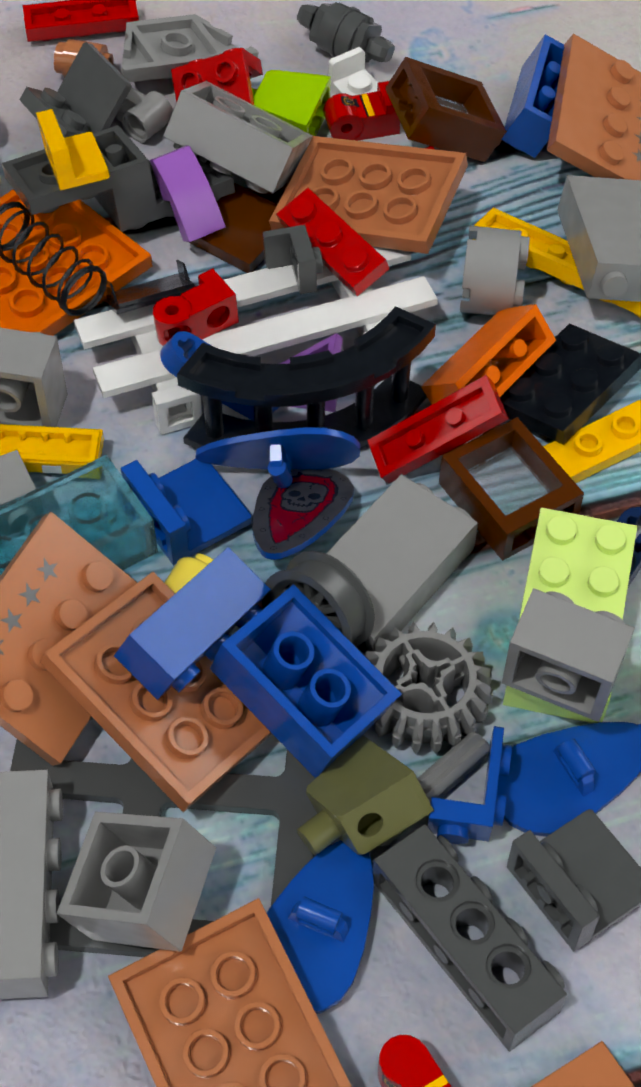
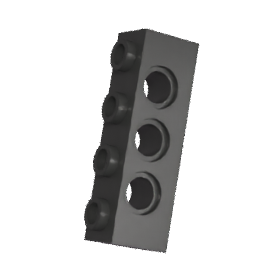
[373,824,567,1052]

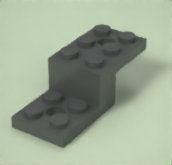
[2,125,235,232]

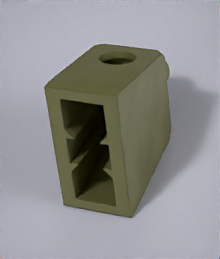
[296,735,434,855]

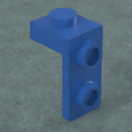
[427,726,512,844]

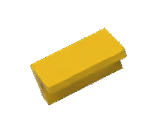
[36,109,110,191]

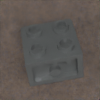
[19,42,132,138]
[507,809,641,952]

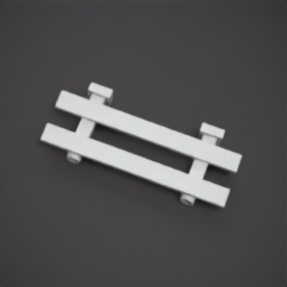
[74,247,438,435]

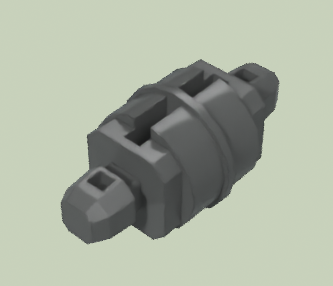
[297,2,395,62]

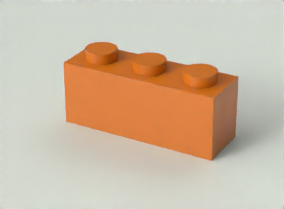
[421,304,556,404]

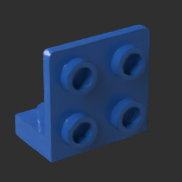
[120,459,252,566]

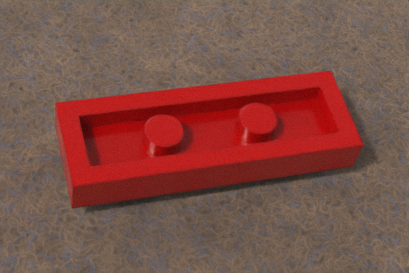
[22,0,139,42]
[276,187,390,297]
[367,375,509,484]

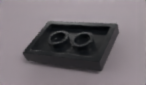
[500,323,641,445]

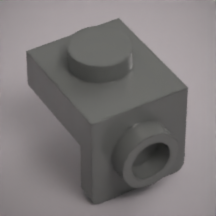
[263,225,323,294]

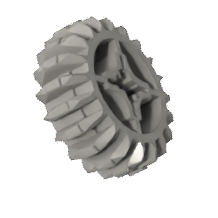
[364,621,493,754]

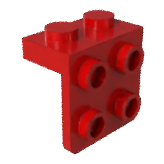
[171,48,263,106]

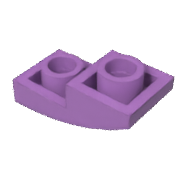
[150,145,226,242]

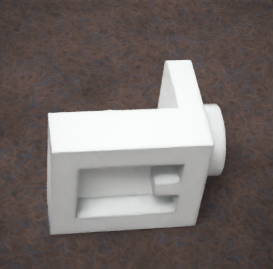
[328,47,378,96]

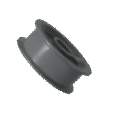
[262,551,375,646]

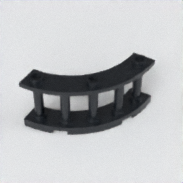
[177,306,436,449]

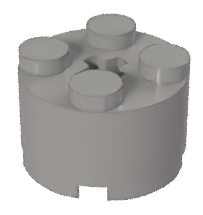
[460,226,530,316]

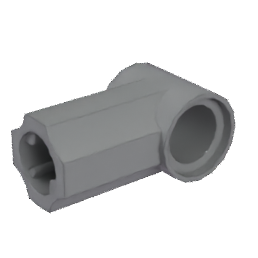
[115,87,173,143]

